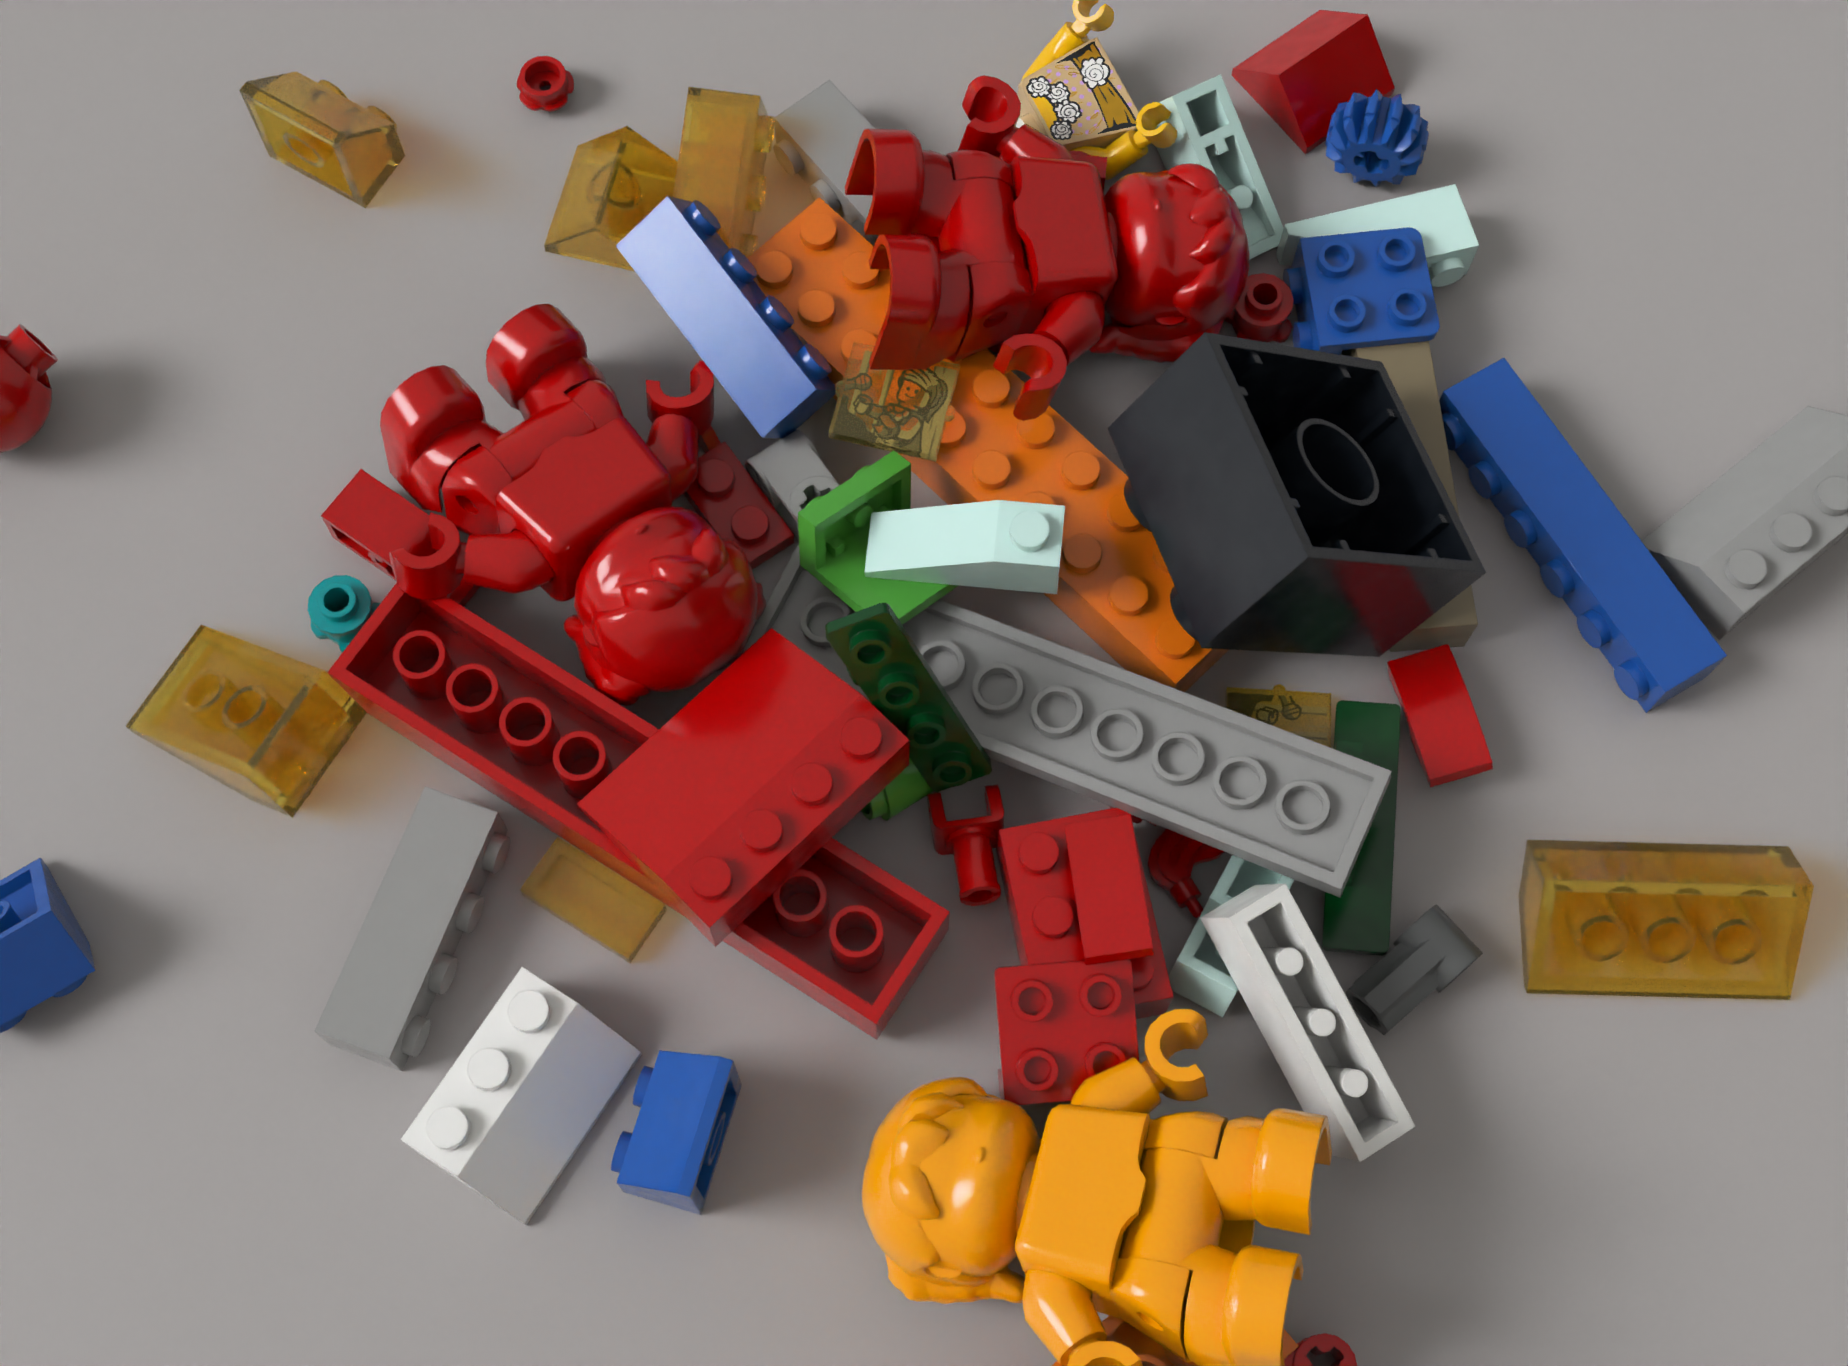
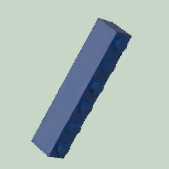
[1439,358,1727,713]

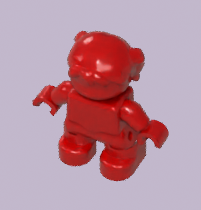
[845,75,1249,421]
[380,304,766,705]

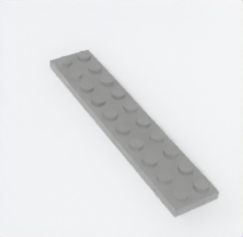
[741,545,1392,897]

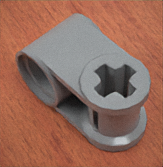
[745,430,839,543]

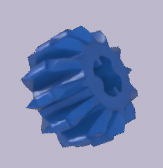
[1325,89,1429,187]

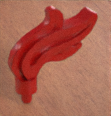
[1147,829,1224,918]

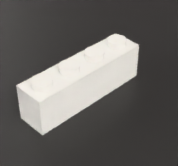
[1200,884,1416,1162]

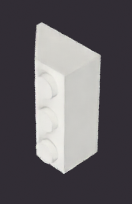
[401,967,642,1225]

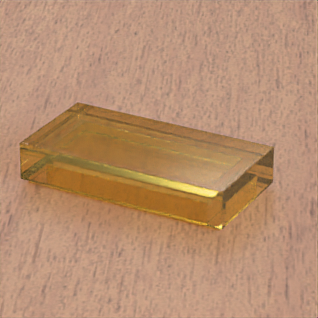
[520,837,667,964]

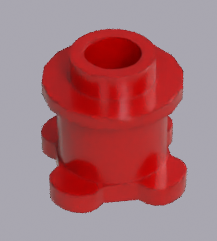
[1224,273,1294,343]

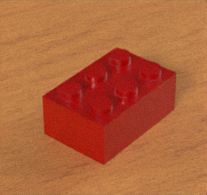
[996,807,1173,1019]

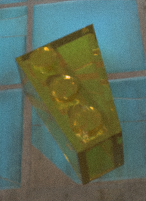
[673,87,774,258]

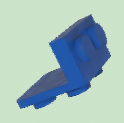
[1283,227,1440,355]

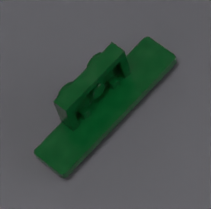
[825,603,992,792]
[1322,700,1401,956]

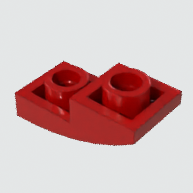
[1387,644,1493,788]
[1064,814,1154,966]

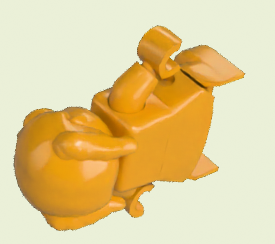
[861,1009,1332,1366]

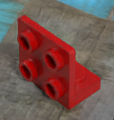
[994,959,1139,1105]

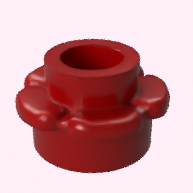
[517,56,574,112]

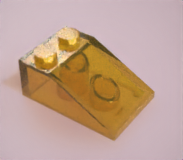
[126,625,367,818]

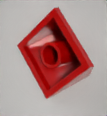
[1231,10,1395,154]

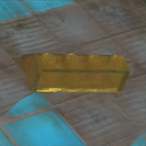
[1518,840,1814,1000]

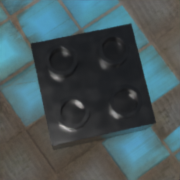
[1107,332,1486,657]

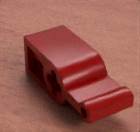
[321,469,481,607]

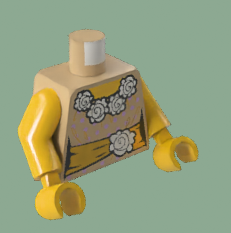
[1016,0,1177,180]

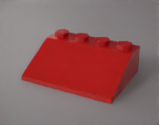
[577,628,910,947]

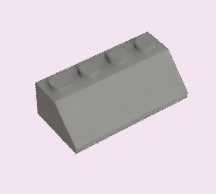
[1642,406,1848,640]

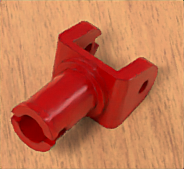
[927,784,1004,906]

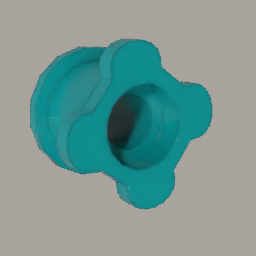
[307,575,380,653]

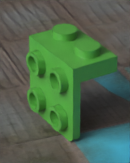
[798,450,959,625]

